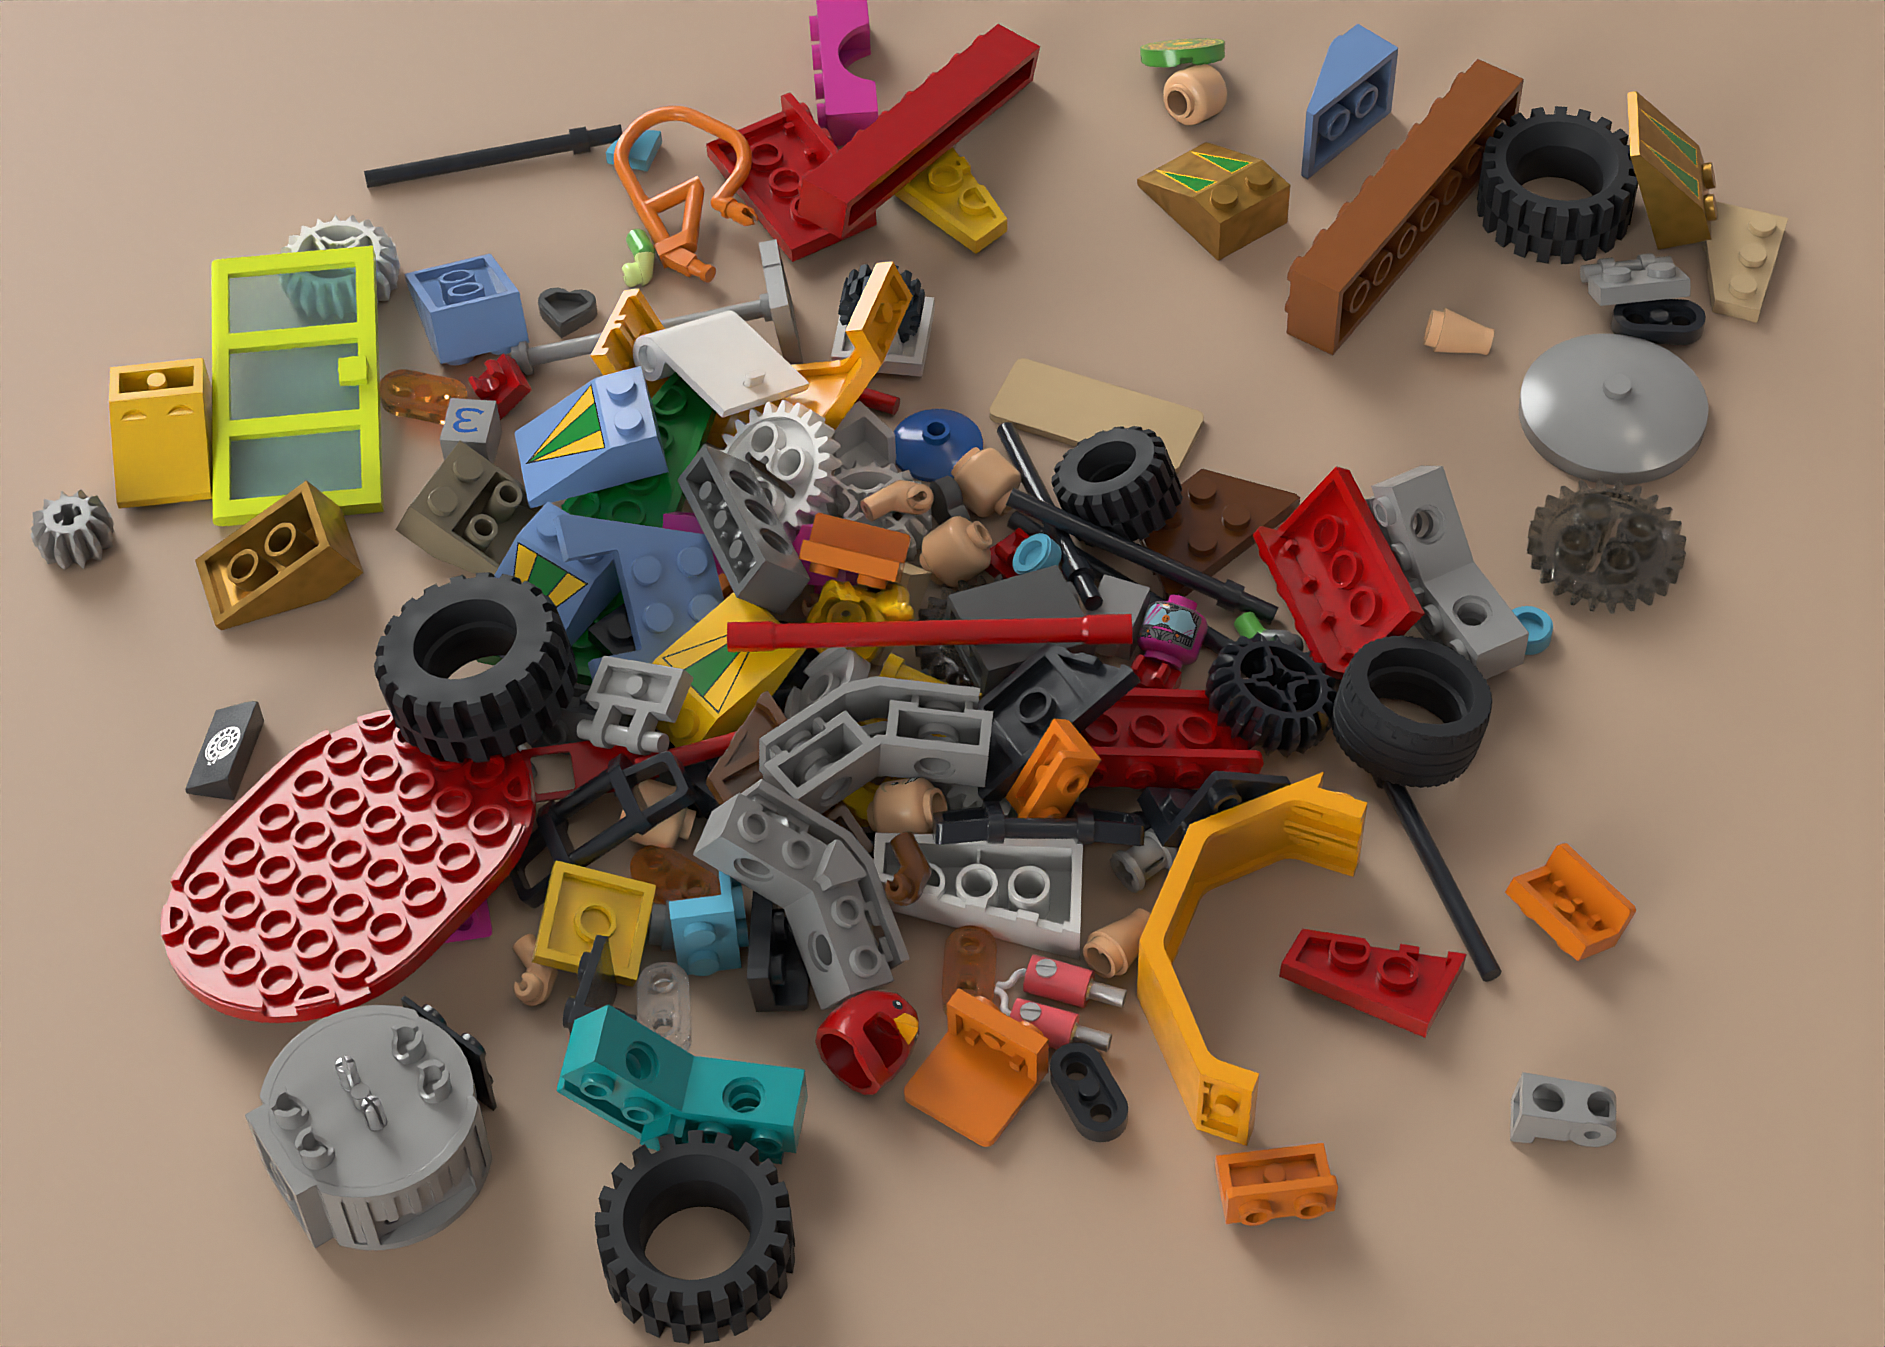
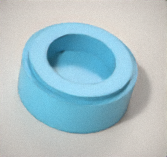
[1013,533,1061,575]
[1512,606,1553,655]

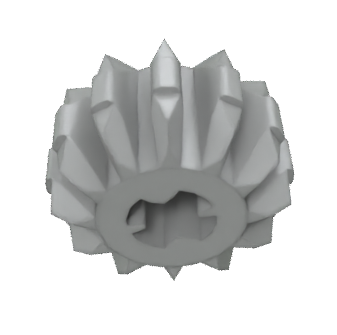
[31,489,114,570]

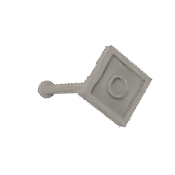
[511,239,803,375]

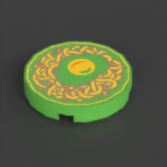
[1140,38,1225,67]

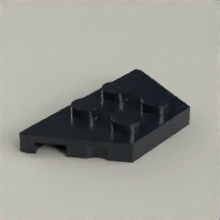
[977,642,1141,802]

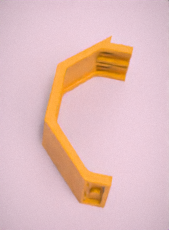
[590,261,913,448]
[1137,772,1367,1146]

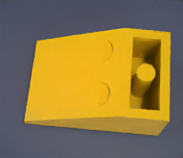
[109,358,212,509]

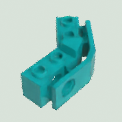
[556,1004,808,1165]

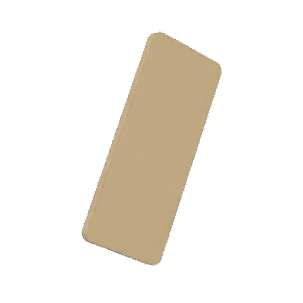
[990,358,1204,474]

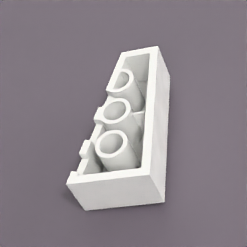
[873,833,1083,960]

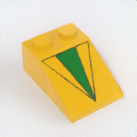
[652,592,806,747]

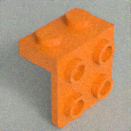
[904,988,1049,1147]

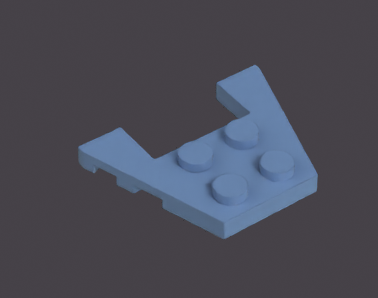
[553,514,724,682]

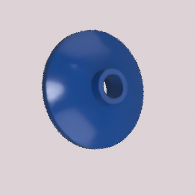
[894,409,983,482]

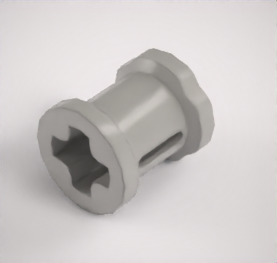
[1110,827,1177,893]

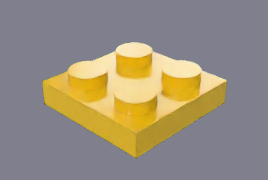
[532,860,656,987]

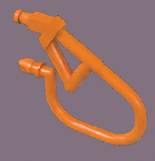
[614,106,758,283]

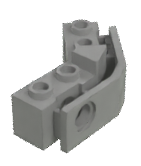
[1365,465,1529,679]
[759,676,993,817]
[693,779,910,1010]

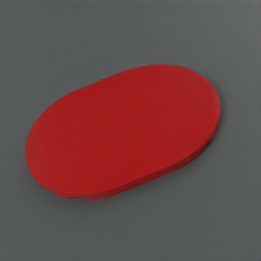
[160,709,536,1023]

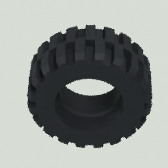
[374,572,578,763]

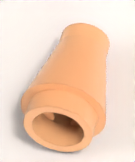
[1423,308,1494,355]
[1083,908,1150,978]

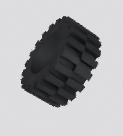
[1477,106,1638,264]
[595,1130,796,1344]

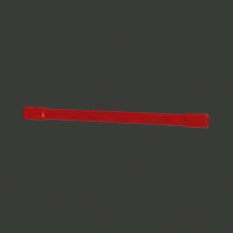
[727,614,1132,652]

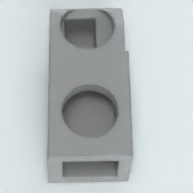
[1510,1072,1616,1147]

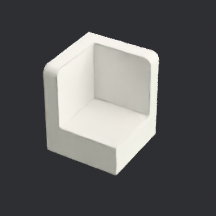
[831,401,896,470]

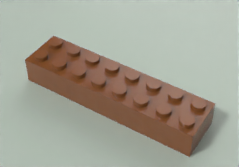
[1285,59,1524,356]

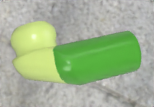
[622,229,655,287]

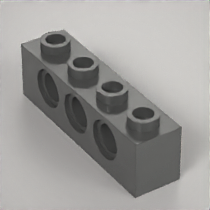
[677,444,810,615]

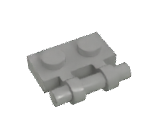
[1580,253,1690,306]
[577,656,693,756]

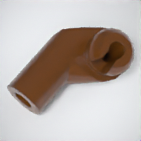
[885,831,931,906]

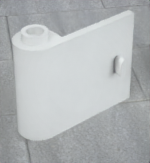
[633,310,810,418]

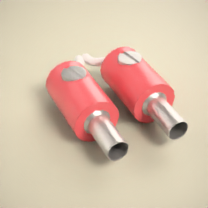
[994,954,1127,1052]

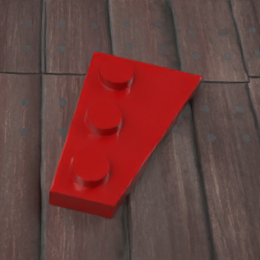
[1279,928,1467,1038]

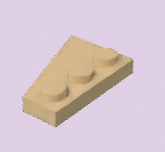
[1702,201,1788,323]

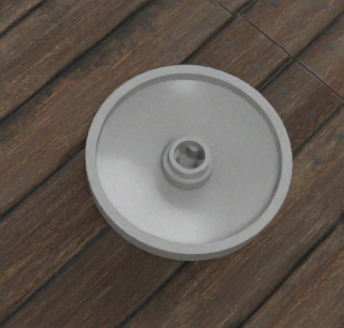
[1518,334,1708,485]

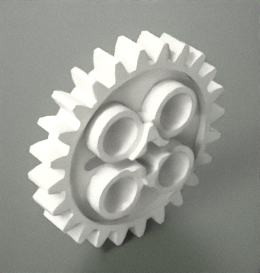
[719,400,842,543]

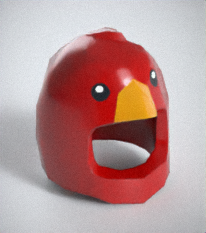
[815,990,919,1095]

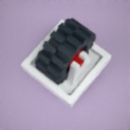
[831,262,935,376]

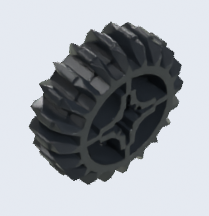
[1204,632,1337,758]

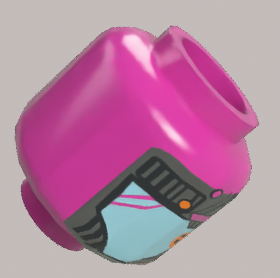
[1137,595,1208,671]

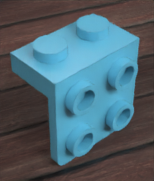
[669,870,749,976]

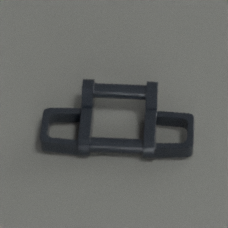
[509,751,697,909]
[932,801,1145,846]

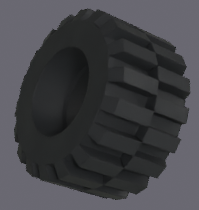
[1051,426,1183,547]

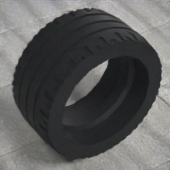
[1331,635,1492,788]

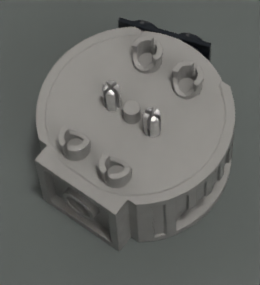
[245,995,497,1250]

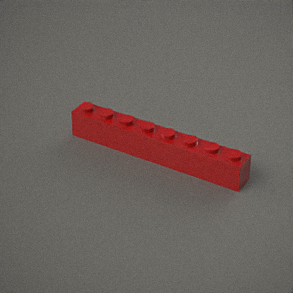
[797,24,1040,238]

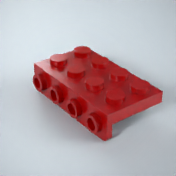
[706,92,877,262]
[1253,466,1425,680]
[1080,688,1264,789]

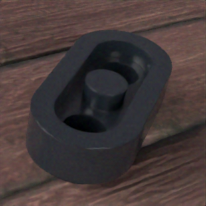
[1611,299,1706,345]
[1050,1043,1128,1142]

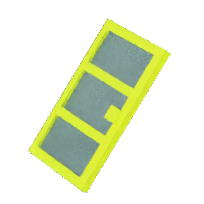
[211,246,384,526]

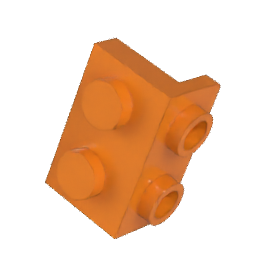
[798,513,911,590]
[1005,719,1101,818]
[1505,843,1636,961]
[1215,1143,1338,1226]

